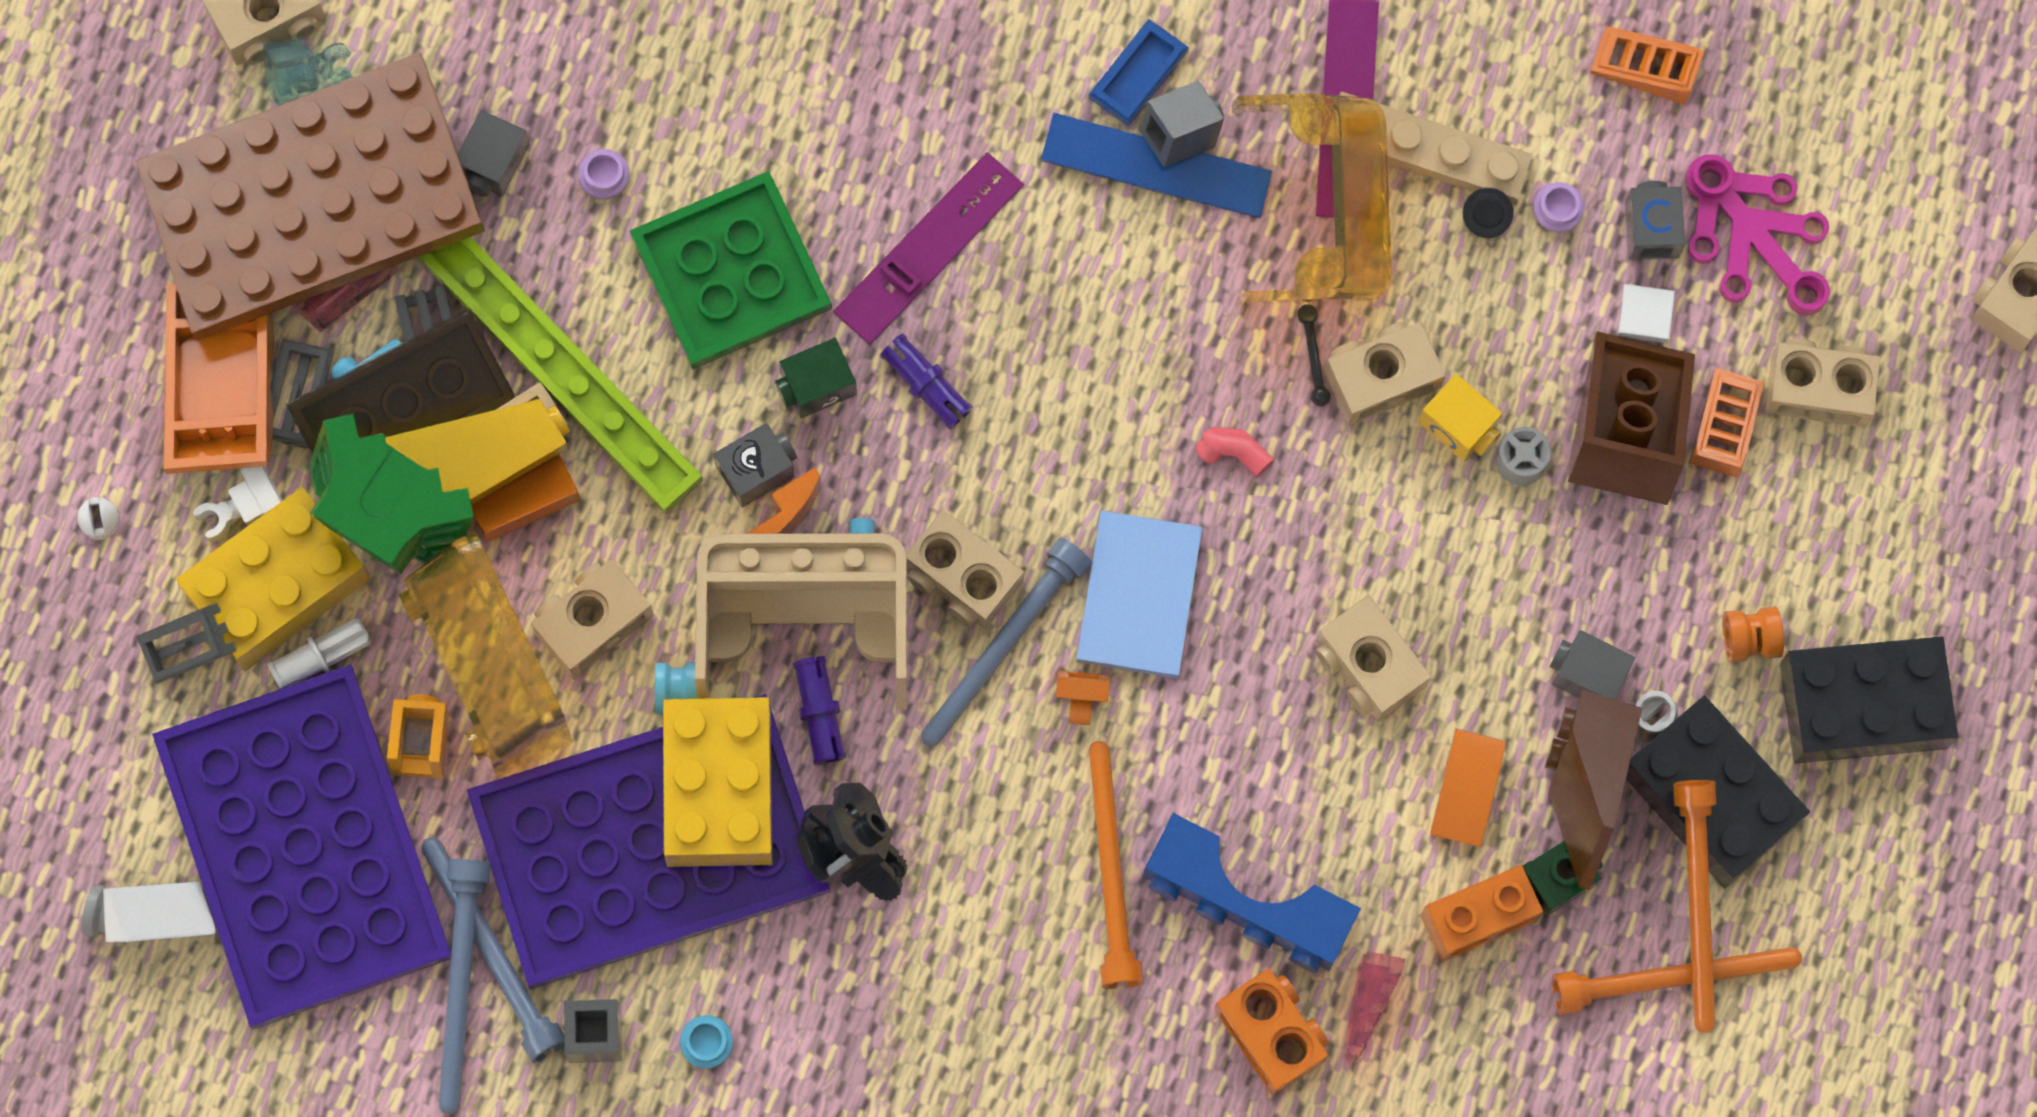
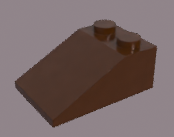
[1568,331,1695,505]
[1544,690,1642,889]

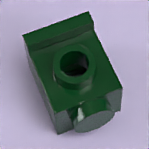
[1523,841,1603,918]

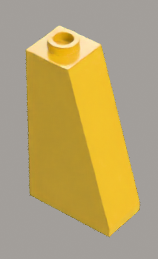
[385,399,571,505]

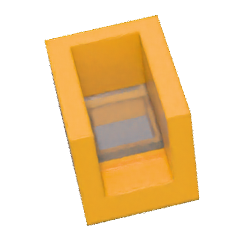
[387,694,449,779]

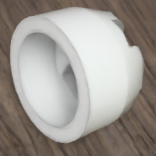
[77,497,120,540]
[1636,691,1678,735]

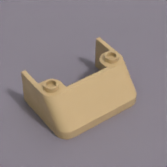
[695,533,907,710]

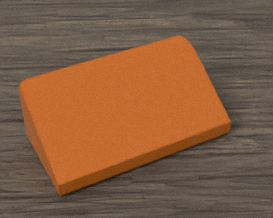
[471,454,581,543]

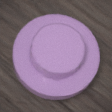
[578,149,630,200]
[1533,182,1584,233]

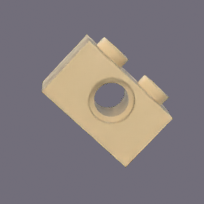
[202,0,326,66]
[1971,228,2037,353]
[1324,321,1446,426]
[531,559,654,680]
[1315,595,1432,722]

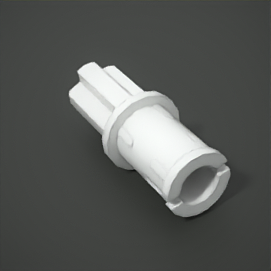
[267,619,371,689]

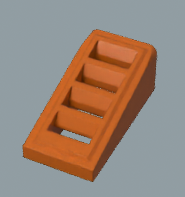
[1590,26,1704,105]
[1688,367,1764,478]

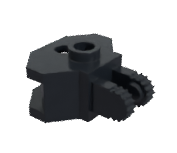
[797,783,908,902]

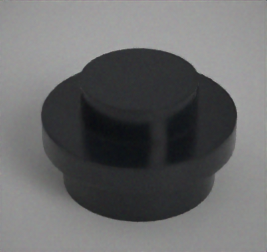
[1463,187,1513,238]

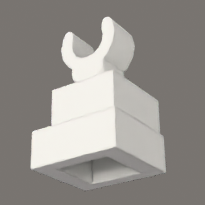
[193,467,283,542]

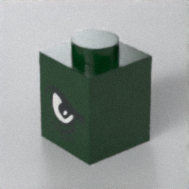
[775,337,857,419]

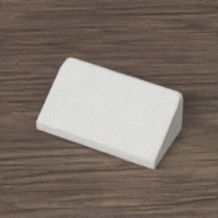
[103,882,216,942]

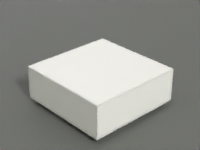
[1617,284,1675,343]

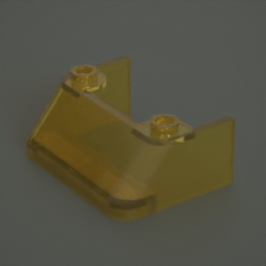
[1232,93,1392,306]
[398,531,574,779]

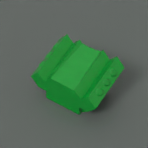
[309,414,474,575]

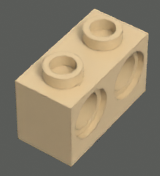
[1765,338,1880,428]
[906,509,1024,629]

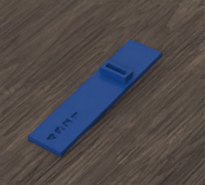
[1041,112,1272,218]

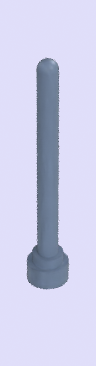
[921,537,1092,747]
[422,837,565,1063]
[439,859,491,1115]

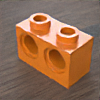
[1420,864,1543,962]
[1214,968,1329,1097]

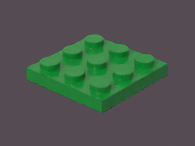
[629,171,832,370]

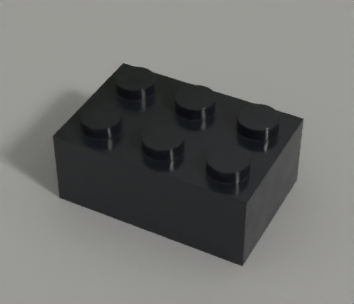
[1780,636,1958,764]
[1626,695,1811,889]

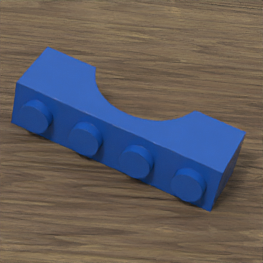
[1143,813,1361,973]

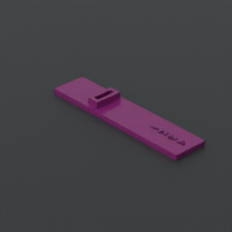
[1316,0,1379,220]
[833,152,1024,345]

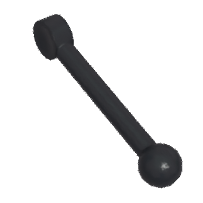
[1297,304,1331,406]

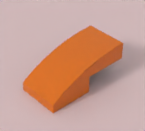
[746,467,821,534]
[1430,728,1506,847]

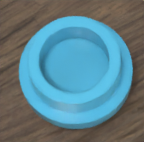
[680,1015,733,1069]

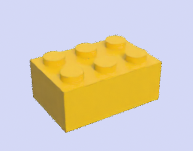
[176,486,370,672]
[663,697,772,867]

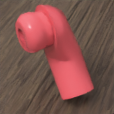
[1196,427,1275,478]

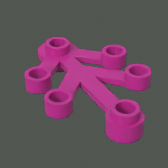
[1685,154,1830,316]

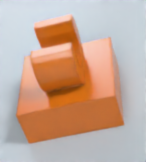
[1056,670,1110,725]

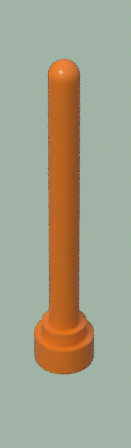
[1089,741,1144,989]
[1673,780,1717,1033]
[1552,947,1802,1015]

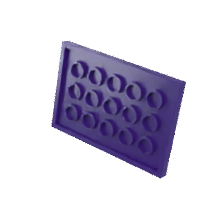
[152,664,451,1030]
[466,694,831,990]

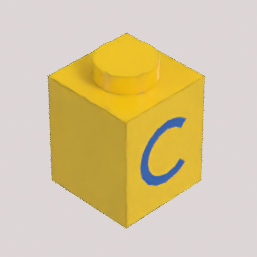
[1418,374,1503,462]

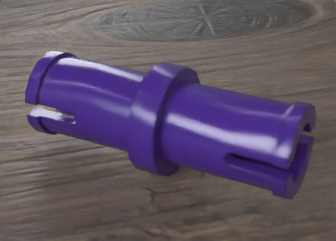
[880,333,973,430]
[793,656,847,765]

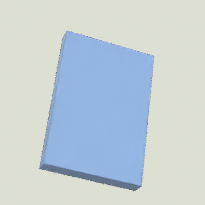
[1076,510,1202,679]

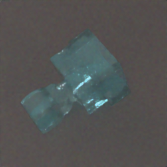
[262,38,353,106]

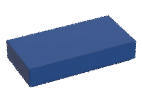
[1088,19,1189,127]

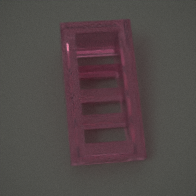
[1342,951,1406,1063]

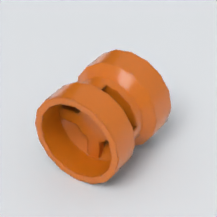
[1722,606,1784,663]

